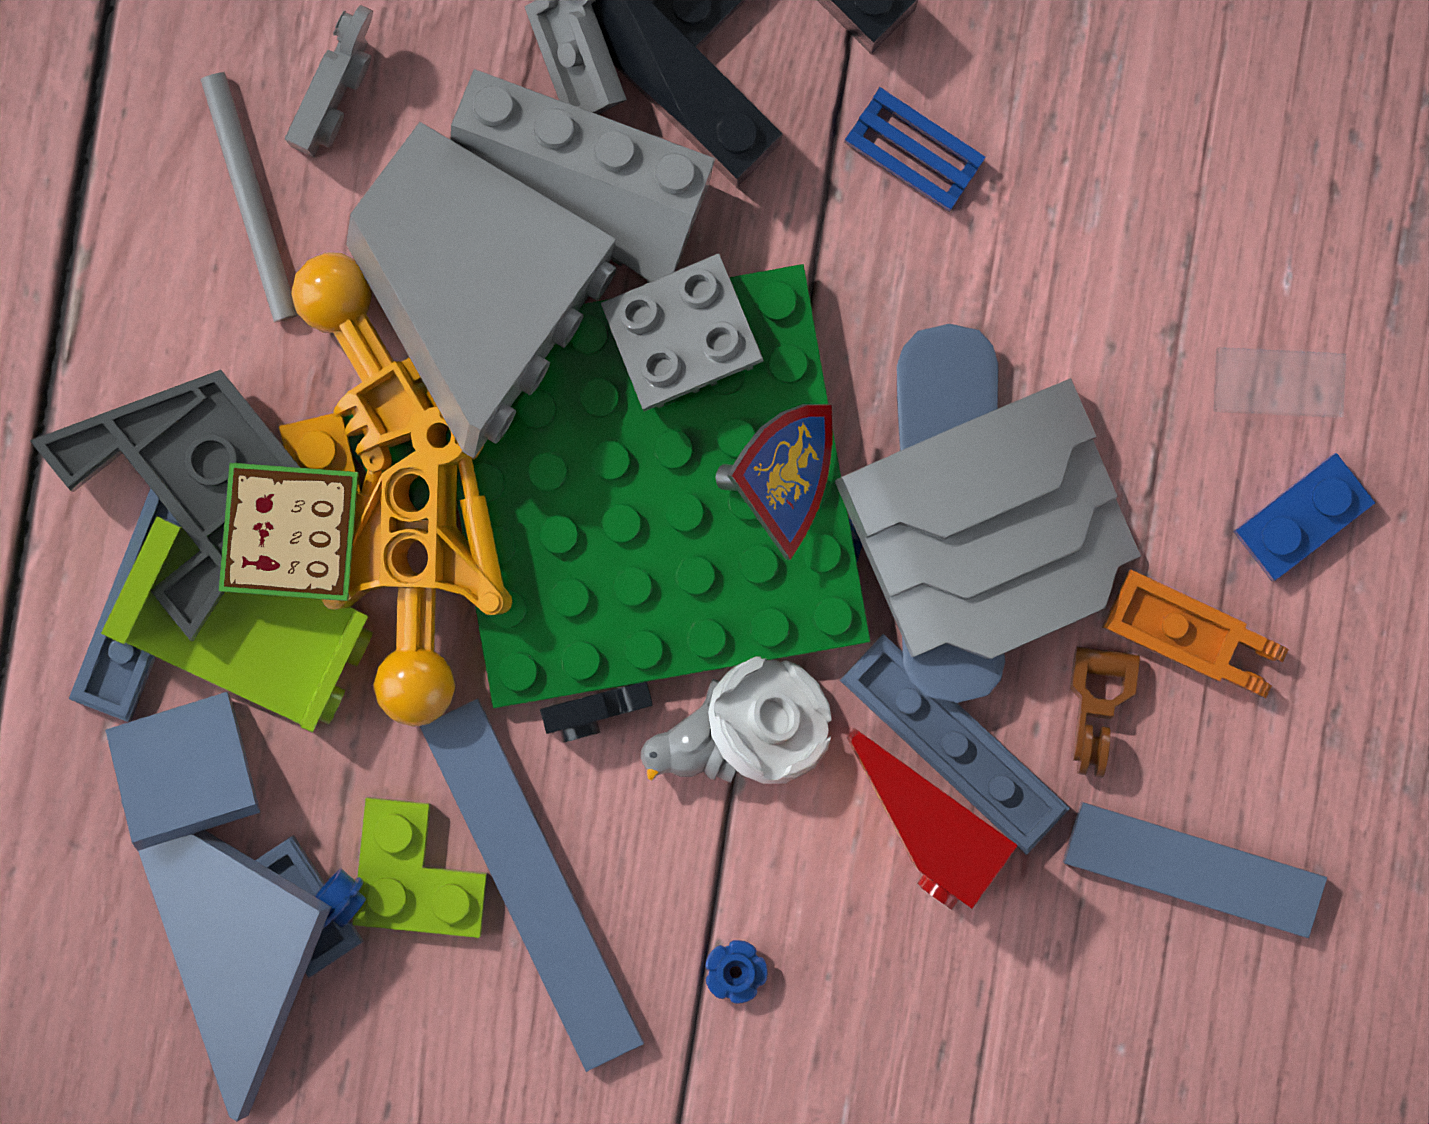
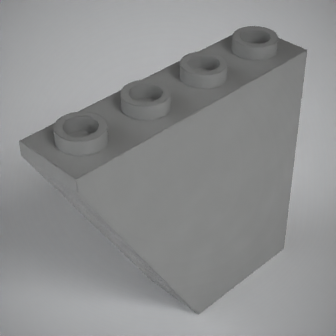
[346,122,617,458]

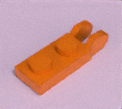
[1102,570,1289,698]

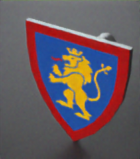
[716,404,833,560]

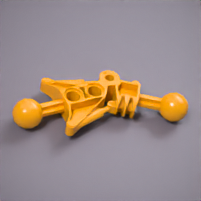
[291,252,512,727]

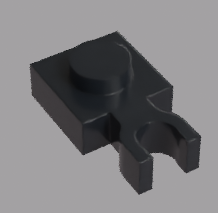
[540,681,653,742]

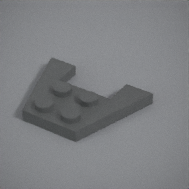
[30,370,300,641]

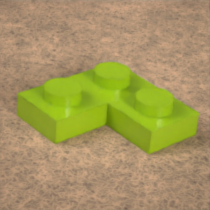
[353,797,487,938]

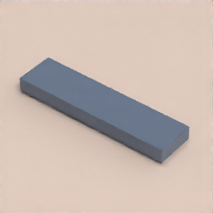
[69,488,182,722]
[839,634,1070,855]
[1063,802,1327,938]

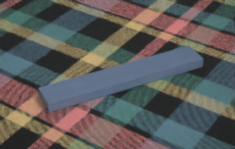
[420,698,644,1072]

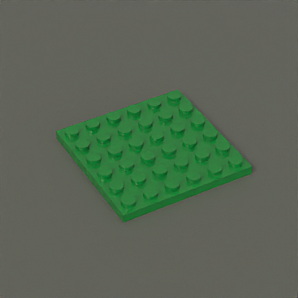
[446,264,871,708]

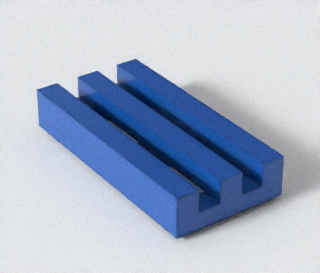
[844,87,986,212]

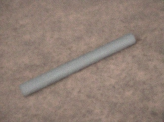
[201,72,298,322]

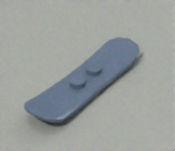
[897,324,1005,703]

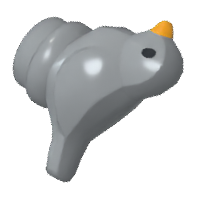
[641,679,737,783]

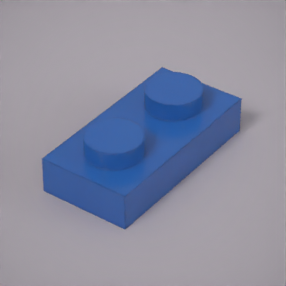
[1233,453,1375,581]

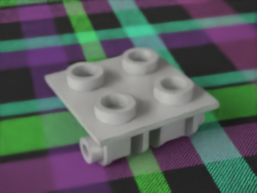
[601,253,763,412]

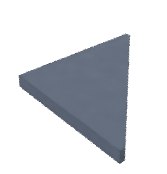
[121,799,331,1122]

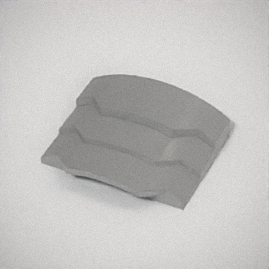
[835,378,1141,659]

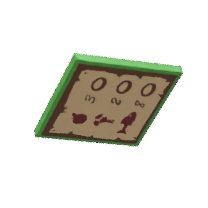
[219,463,359,601]

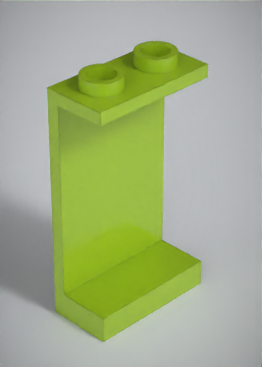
[101,516,373,733]

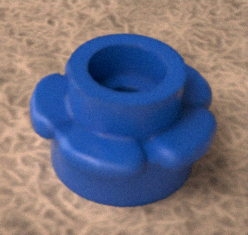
[314,868,366,928]
[705,940,768,1004]

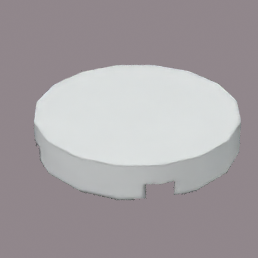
[708,657,832,784]

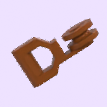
[1070,646,1140,777]

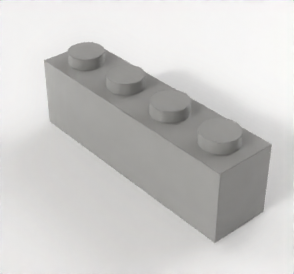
[450,69,715,283]

